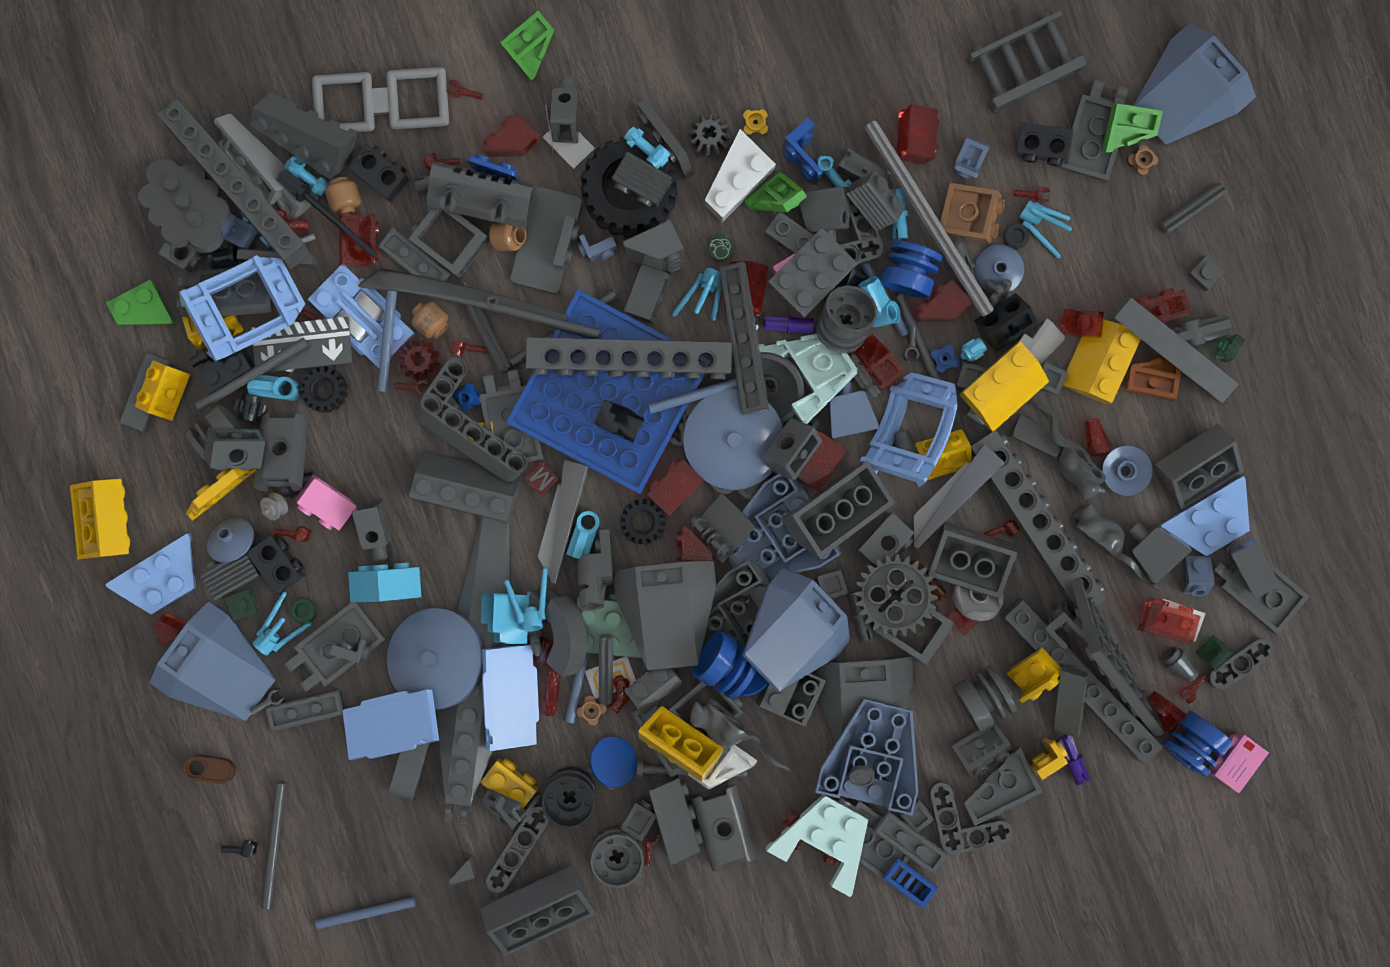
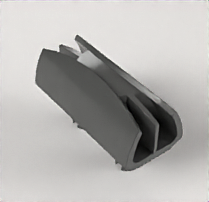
[427,161,536,229]

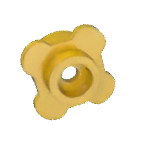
[743,109,768,135]

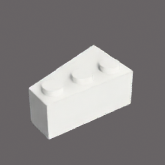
[705,129,776,223]

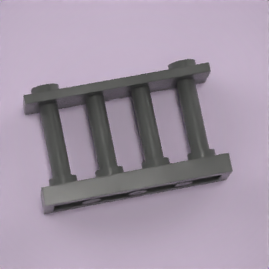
[967,10,1087,113]

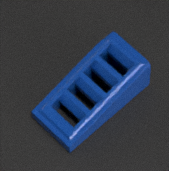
[882,857,939,909]

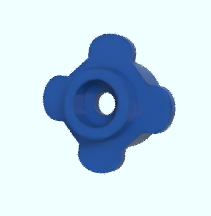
[931,344,960,373]
[454,383,481,412]

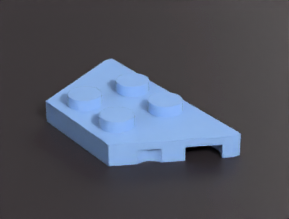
[1159,476,1250,556]
[105,533,197,615]

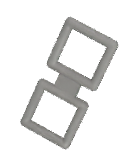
[312,67,449,132]

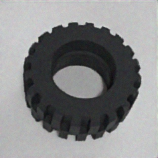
[581,137,677,238]

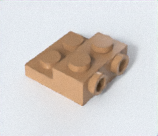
[940,183,1005,244]

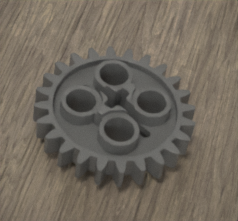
[855,554,938,638]

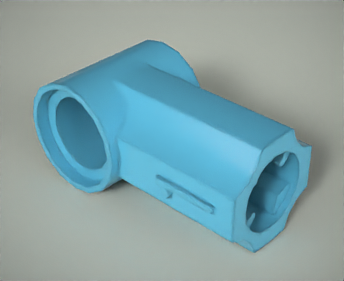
[858,276,900,328]
[247,375,302,401]
[566,510,600,559]

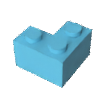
[348,563,421,602]

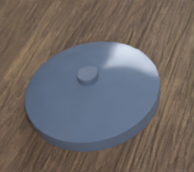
[683,389,783,490]
[387,608,484,710]

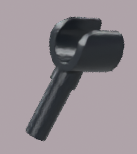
[221,840,258,857]

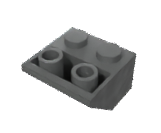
[756,673,826,727]

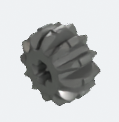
[688,113,730,157]

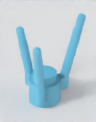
[1019,201,1072,258]
[672,267,723,321]
[504,568,548,632]
[253,591,311,655]

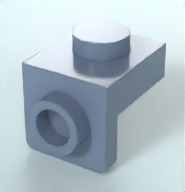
[954,136,990,178]
[220,214,258,250]
[577,234,617,262]
[1183,556,1215,597]

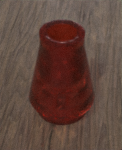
[1085,418,1112,457]

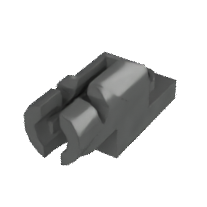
[577,529,614,611]

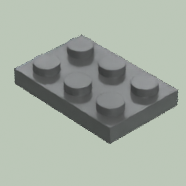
[768,228,858,318]

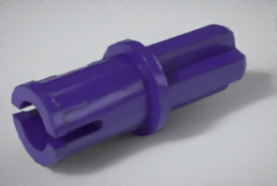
[763,315,814,335]
[1057,735,1091,785]

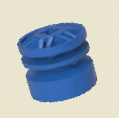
[880,241,943,299]
[693,631,756,699]
[1163,710,1233,778]

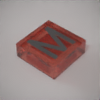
[524,461,560,497]
[533,636,553,667]

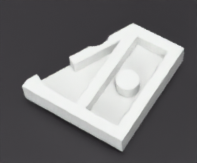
[688,740,757,790]

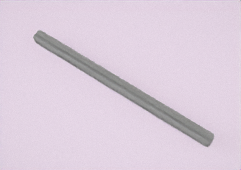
[865,120,994,316]

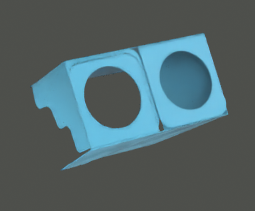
[481,592,529,644]

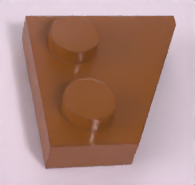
[1125,357,1181,401]

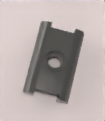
[254,413,309,492]
[691,784,758,871]

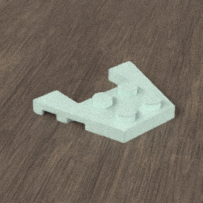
[759,334,857,424]
[765,794,868,897]

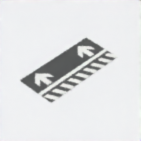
[251,317,352,372]

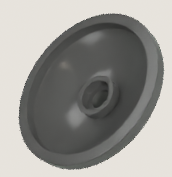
[731,352,804,423]

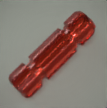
[542,667,561,716]

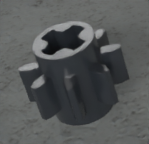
[233,394,267,422]

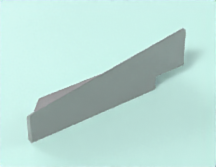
[214,114,319,222]
[967,319,1065,425]
[914,444,1004,549]
[538,460,589,584]

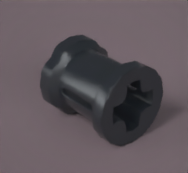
[207,245,239,269]

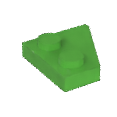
[500,11,554,82]
[1102,102,1163,153]
[743,171,807,212]
[106,280,175,326]

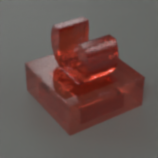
[946,608,980,635]
[152,613,187,646]

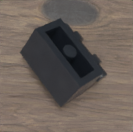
[189,333,255,395]

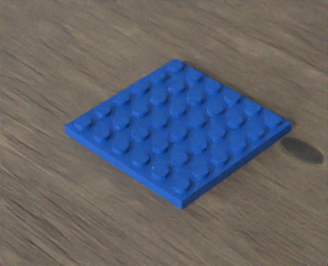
[506,289,711,494]

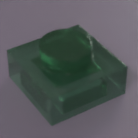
[1216,334,1245,363]
[225,589,259,622]
[1195,636,1233,671]

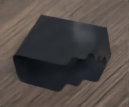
[594,400,644,443]

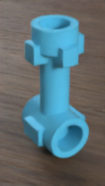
[624,126,671,169]
[816,155,852,187]
[284,156,329,197]
[960,338,987,362]

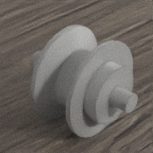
[260,492,288,520]

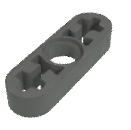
[1207,638,1274,689]

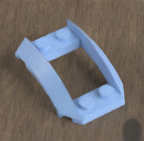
[179,255,305,361]
[860,372,958,487]

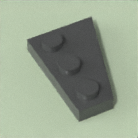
[637,98,694,180]
[962,746,1043,826]

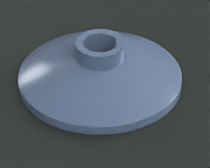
[974,244,1024,293]
[1102,446,1153,496]
[207,518,254,563]

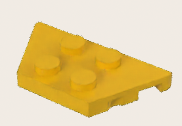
[186,468,256,521]

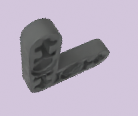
[840,204,883,267]
[929,781,1013,854]

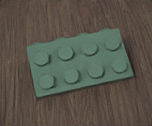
[577,592,642,658]

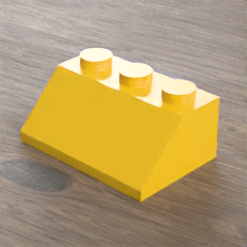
[1062,316,1141,405]
[959,341,1049,432]
[70,479,130,560]
[638,706,724,782]

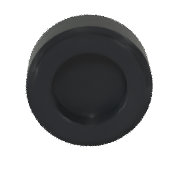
[1003,223,1029,249]

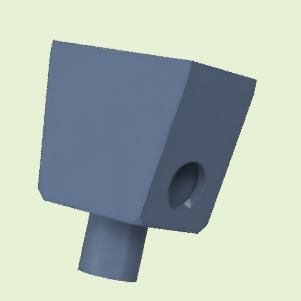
[828,380,879,439]

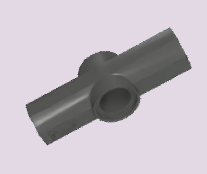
[1156,314,1232,355]

